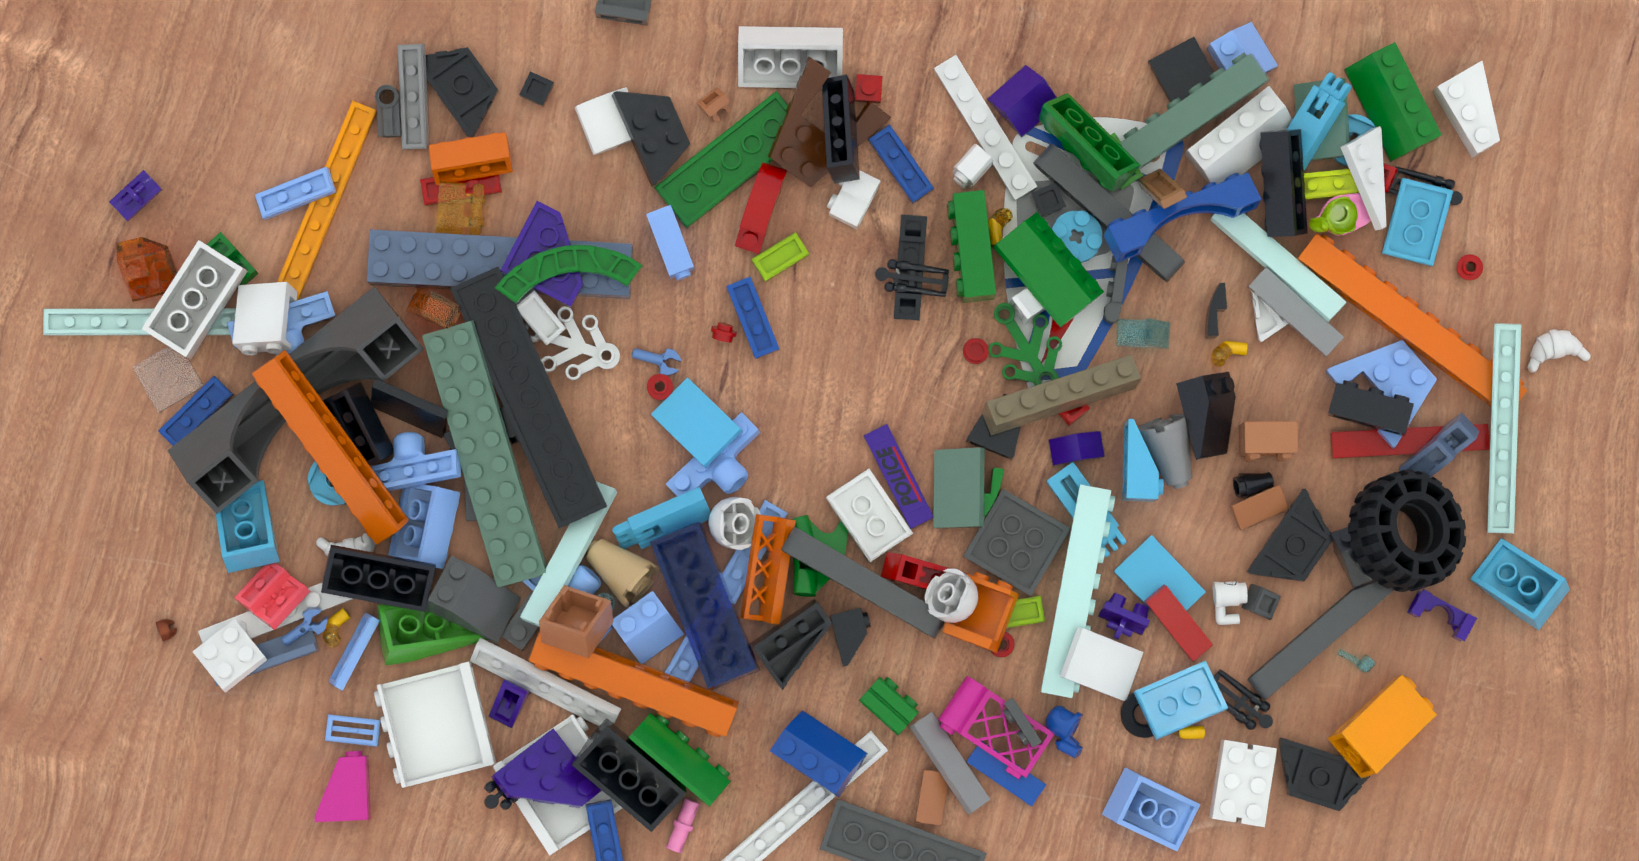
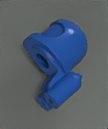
[1045,706,1083,758]

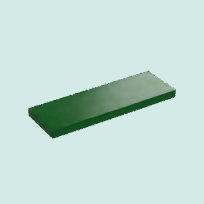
[654,91,788,229]

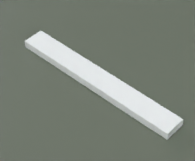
[722,731,888,861]

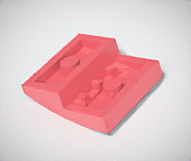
[234,563,310,630]

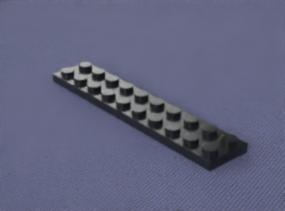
[450,267,607,528]

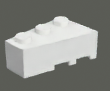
[1432,61,1500,158]

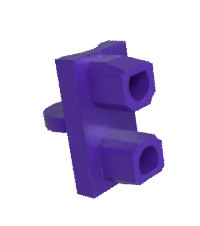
[109,170,162,221]
[1098,593,1150,640]

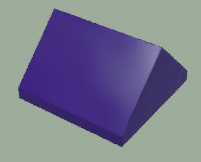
[987,65,1057,138]

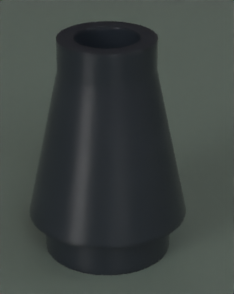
[1233,472,1274,499]

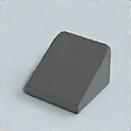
[1242,584,1281,620]

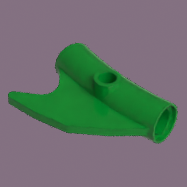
[792,515,847,597]

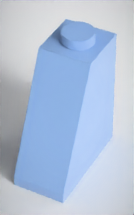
[646,205,695,281]

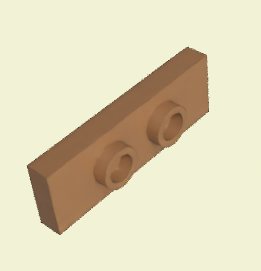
[1138,168,1187,209]

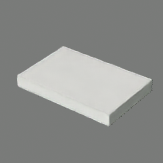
[825,469,913,563]
[1060,627,1143,701]

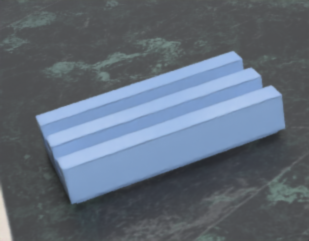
[325,714,381,747]

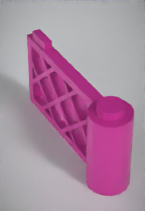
[938,675,1054,779]

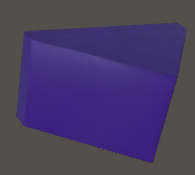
[1049,431,1105,466]
[488,680,530,728]

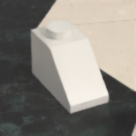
[1009,288,1045,325]

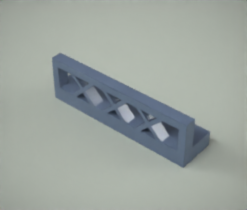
[214,631,320,686]

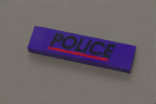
[864,424,933,529]

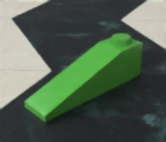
[378,604,488,666]

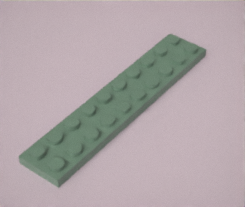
[422,320,547,588]

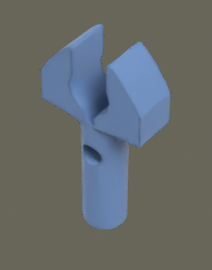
[632,348,682,376]
[282,607,328,645]

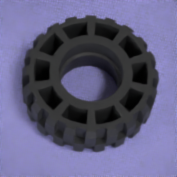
[1348,470,1466,592]

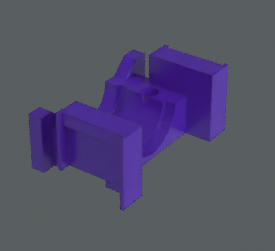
[1407,589,1477,642]

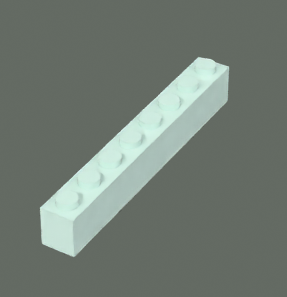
[1041,484,1115,698]

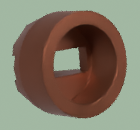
[155,619,177,642]

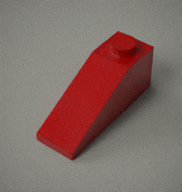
[881,552,968,589]

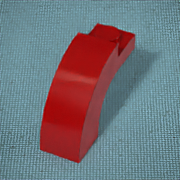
[735,162,787,254]

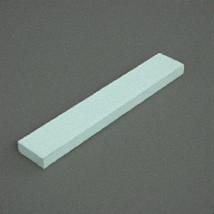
[1210,214,1346,322]
[520,481,618,627]

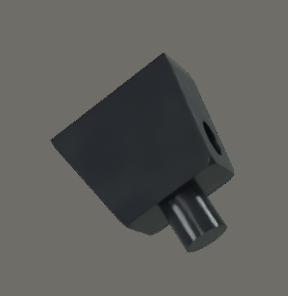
[966,394,1021,460]

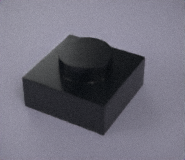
[519,71,554,107]
[1031,183,1066,217]

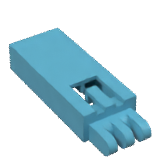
[1287,72,1352,170]
[1046,462,1127,558]
[612,487,711,549]

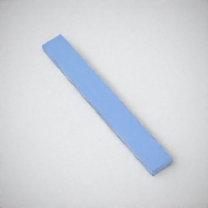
[665,500,788,682]

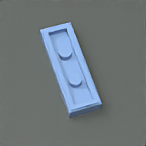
[255,167,336,220]
[329,612,380,691]

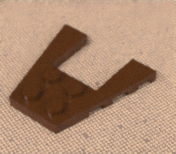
[768,56,891,187]

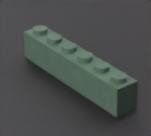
[1120,52,1270,169]

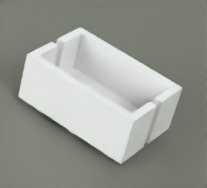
[1209,740,1277,827]

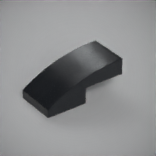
[1205,283,1227,339]

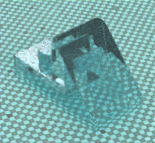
[1116,319,1170,349]

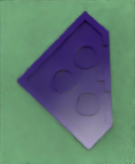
[500,201,583,307]
[491,728,602,808]

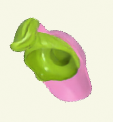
[1309,193,1371,236]

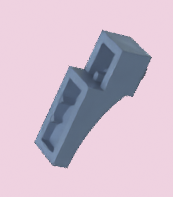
[1398,412,1479,478]

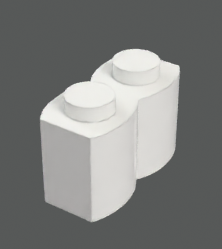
[952,144,994,189]
[827,170,881,230]

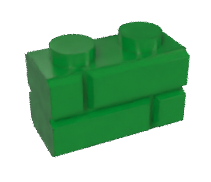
[858,677,919,736]

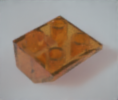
[116,237,178,302]

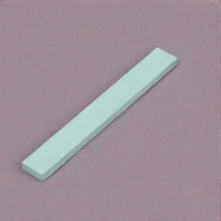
[43,308,236,336]
[1487,323,1521,534]

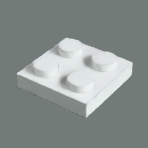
[192,619,267,693]

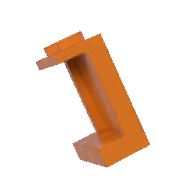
[942,572,1019,653]

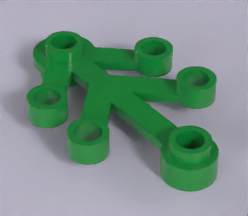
[988,303,1062,386]

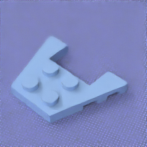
[1326,340,1437,449]

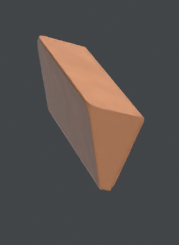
[1230,485,1288,530]
[915,769,948,826]

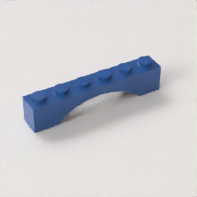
[1104,172,1262,263]

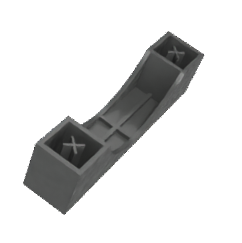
[168,286,424,514]

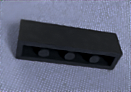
[822,75,860,184]
[1259,129,1308,237]

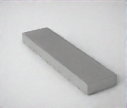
[397,44,429,149]
[1248,267,1344,357]
[910,712,991,815]

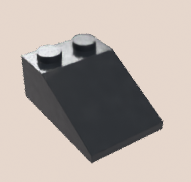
[1176,372,1236,460]

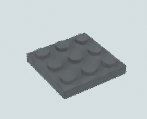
[963,489,1071,597]

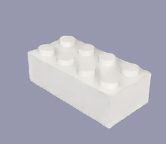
[142,240,248,359]

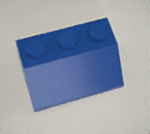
[770,710,868,798]

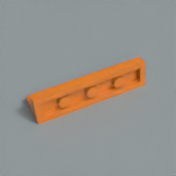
[740,514,796,625]

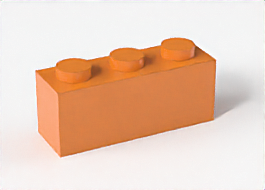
[429,132,513,185]

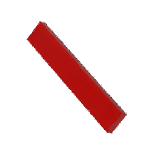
[1330,424,1490,459]

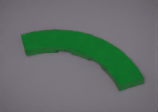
[495,245,643,304]

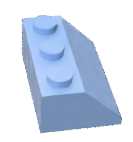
[388,484,461,569]

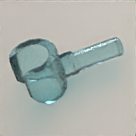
[1338,649,1375,672]

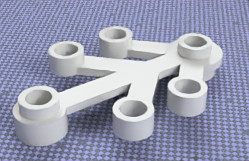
[525,306,620,381]

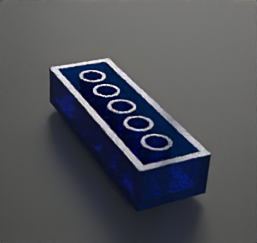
[650,522,761,690]

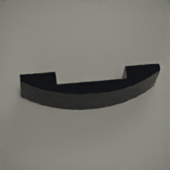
[893,214,927,321]

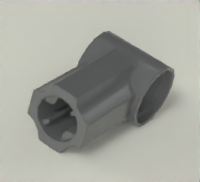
[375,85,401,138]

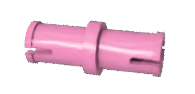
[666,798,700,853]

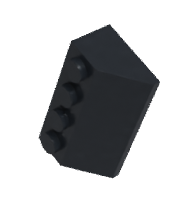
[321,545,436,612]
[572,718,687,832]

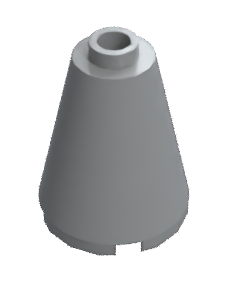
[1138,413,1192,489]

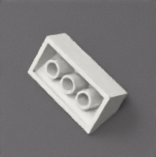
[738,26,843,88]
[1184,86,1293,184]

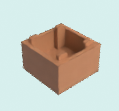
[1239,421,1298,462]
[539,585,613,658]

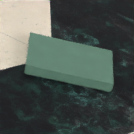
[1294,78,1350,161]
[933,447,985,529]

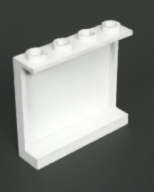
[374,662,497,788]
[493,714,622,856]

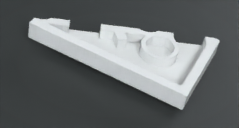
[1340,126,1387,231]

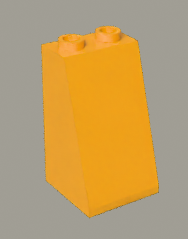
[1327,675,1437,778]

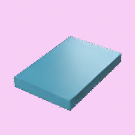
[1382,178,1453,266]
[651,377,742,468]
[1113,535,1206,615]
[1134,660,1228,740]

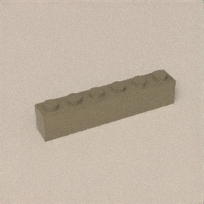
[982,355,1141,436]

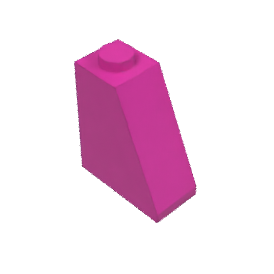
[314,751,371,822]

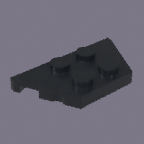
[426,47,499,138]
[612,91,690,187]
[1246,489,1332,582]
[1278,738,1370,811]

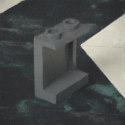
[595,0,652,26]

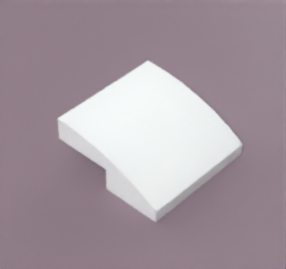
[574,87,631,155]

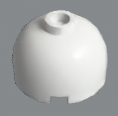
[708,497,761,550]
[925,569,978,623]

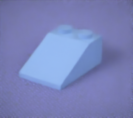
[1102,767,1201,851]

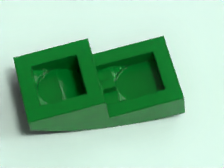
[206,232,258,289]
[984,468,1004,517]

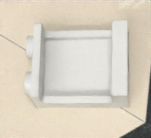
[232,282,297,356]

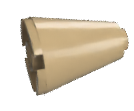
[586,539,660,608]

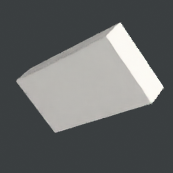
[516,289,566,345]

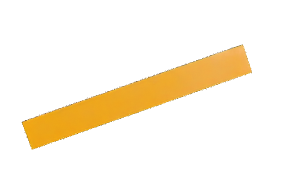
[277,100,377,300]

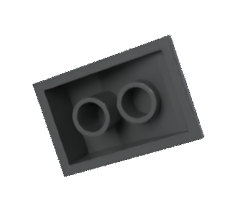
[427,556,521,644]

